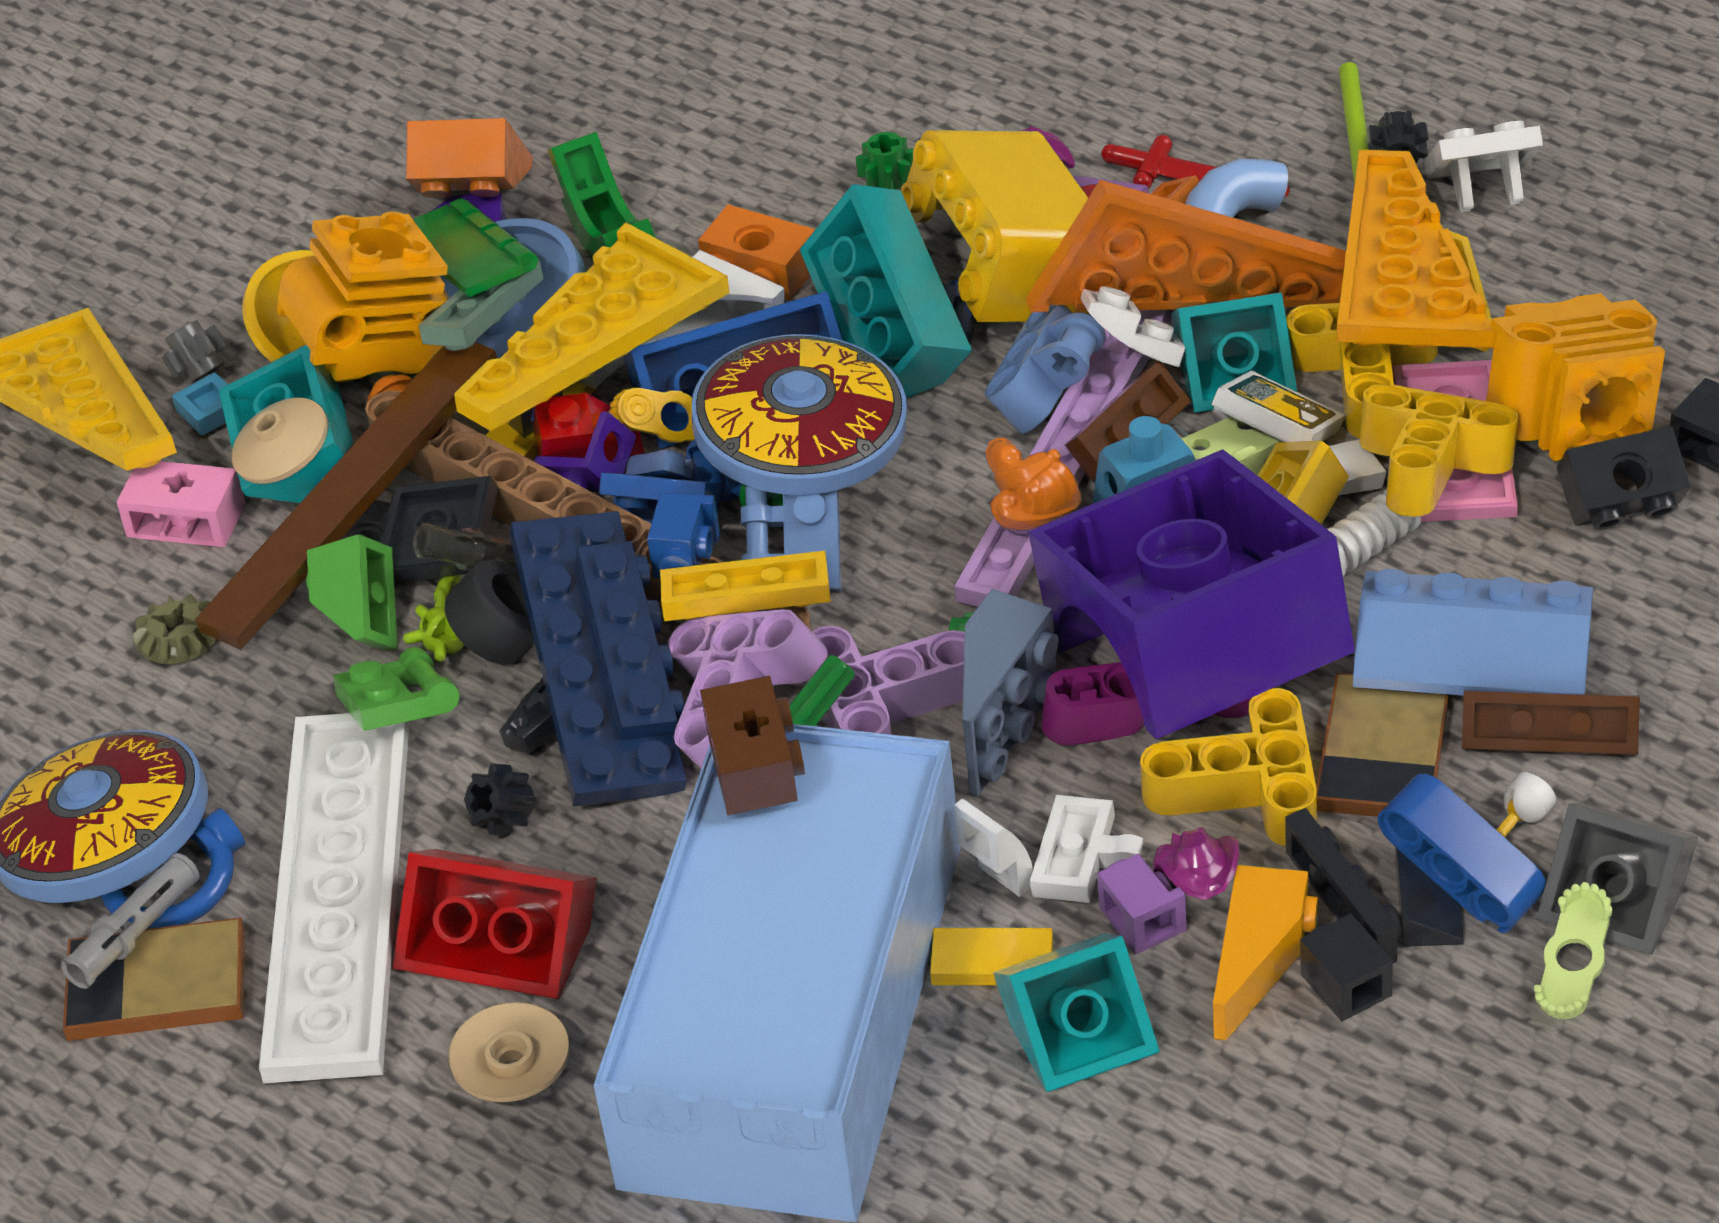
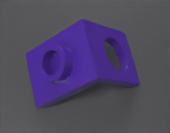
[535,412,636,492]

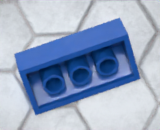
[623,291,842,449]

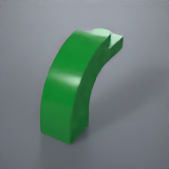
[547,131,656,261]

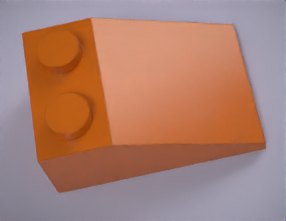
[406,118,533,198]

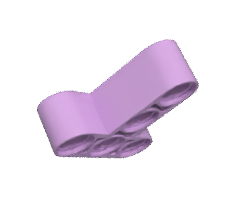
[668,609,827,769]
[812,626,965,735]

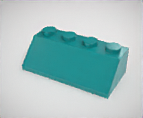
[800,184,972,399]

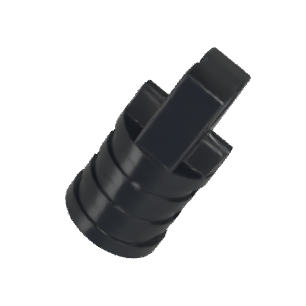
[499,677,556,754]

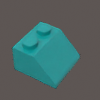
[1171,292,1297,413]
[993,933,1160,1092]

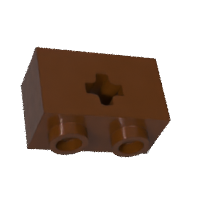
[700,676,805,816]

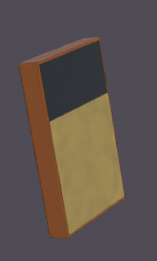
[1316,673,1450,817]
[63,917,245,1041]

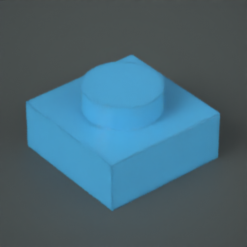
[171,372,228,436]

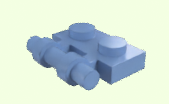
[740,486,841,592]

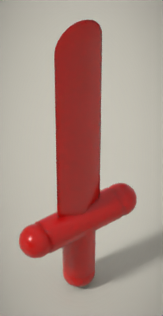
[1101,135,1290,198]

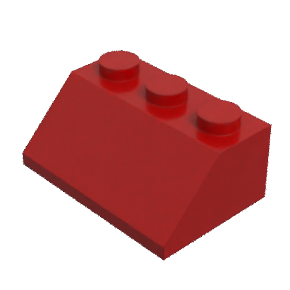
[392,849,597,999]

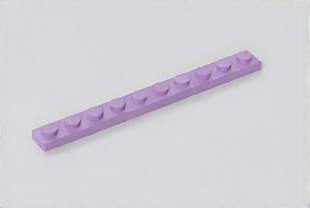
[954,310,1175,607]

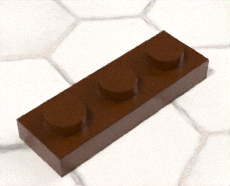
[1065,361,1191,484]
[1462,690,1640,755]

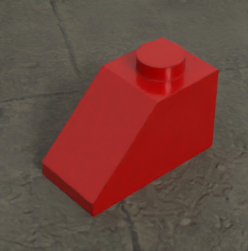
[534,393,645,462]

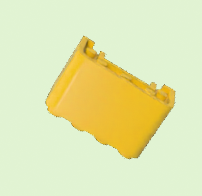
[901,130,1089,322]

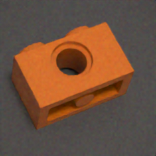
[698,204,815,301]

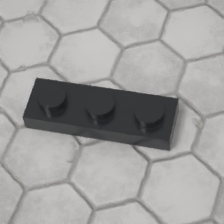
[1285,808,1402,963]

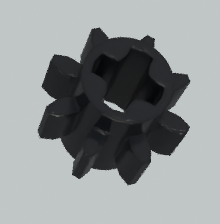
[1368,111,1429,164]
[464,763,536,836]

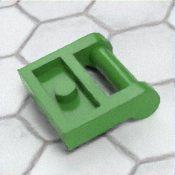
[333,647,459,731]

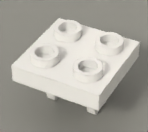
[1424,121,1543,212]

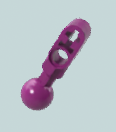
[1041,662,1252,745]

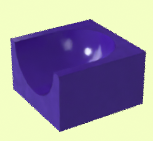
[1028,449,1355,739]

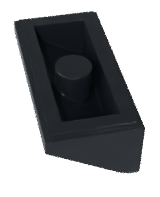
[1395,847,1464,947]

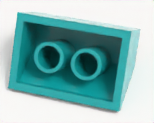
[218,345,354,503]

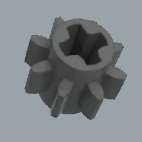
[161,320,227,383]

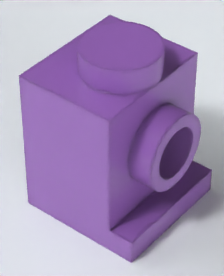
[1097,854,1187,955]

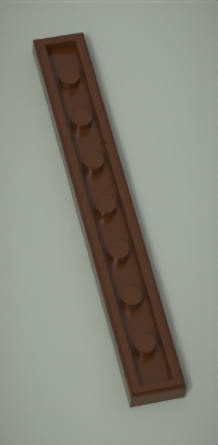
[195,342,497,650]

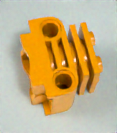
[276,212,451,381]
[1486,293,1665,461]

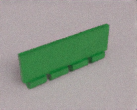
[413,198,538,297]

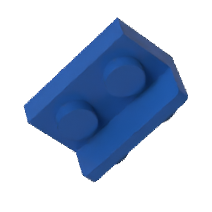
[599,473,722,523]

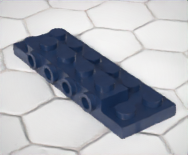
[510,511,687,807]

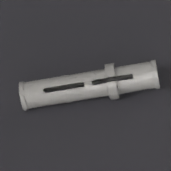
[61,853,199,989]

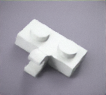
[1030,795,1146,903]

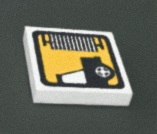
[1212,371,1345,442]

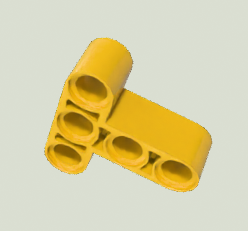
[1286,303,1438,439]
[1359,384,1518,517]
[1140,688,1317,846]

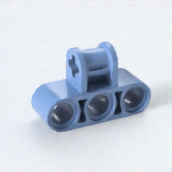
[985,305,1106,434]

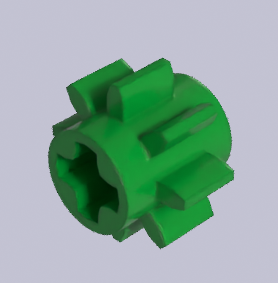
[855,132,914,190]

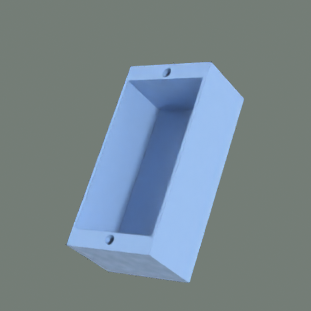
[593,724,961,1223]

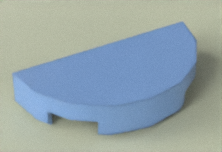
[623,449,695,480]

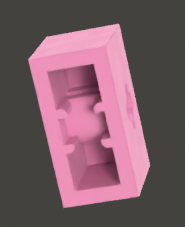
[116,461,246,547]

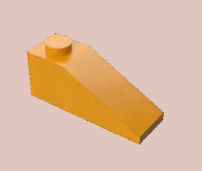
[1213,865,1319,1040]

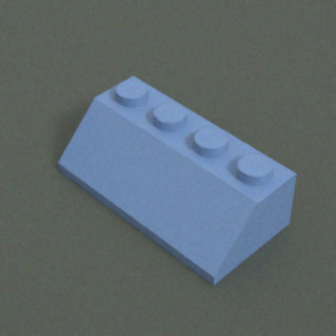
[1353,569,1593,695]

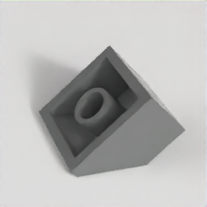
[1536,803,1698,955]

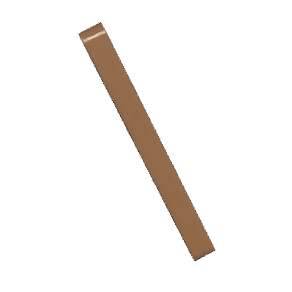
[365,391,812,631]

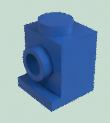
[647,493,720,578]

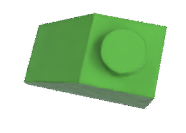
[306,534,398,651]

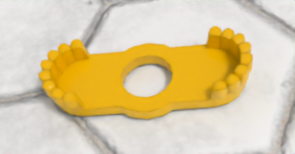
[609,388,695,443]

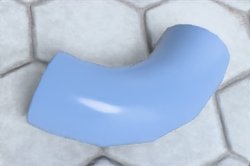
[1185,159,1288,218]

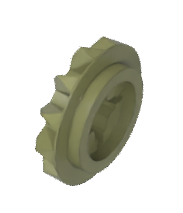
[132,594,217,664]

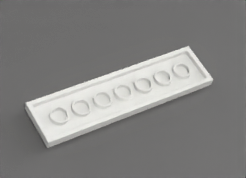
[259,713,410,1084]

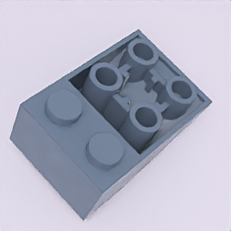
[962,588,1058,797]

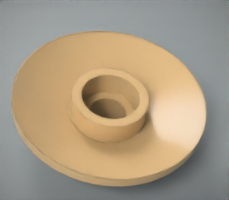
[231,398,328,484]
[448,1002,570,1102]

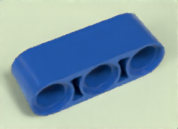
[1377,774,1546,933]

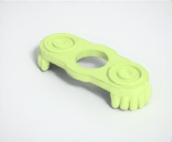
[1534,882,1612,1019]

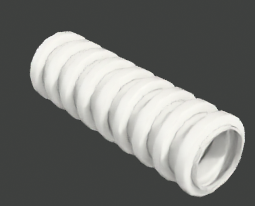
[1327,489,1421,577]

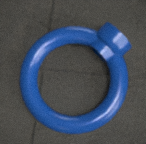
[101,808,245,929]

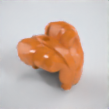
[985,438,1082,531]

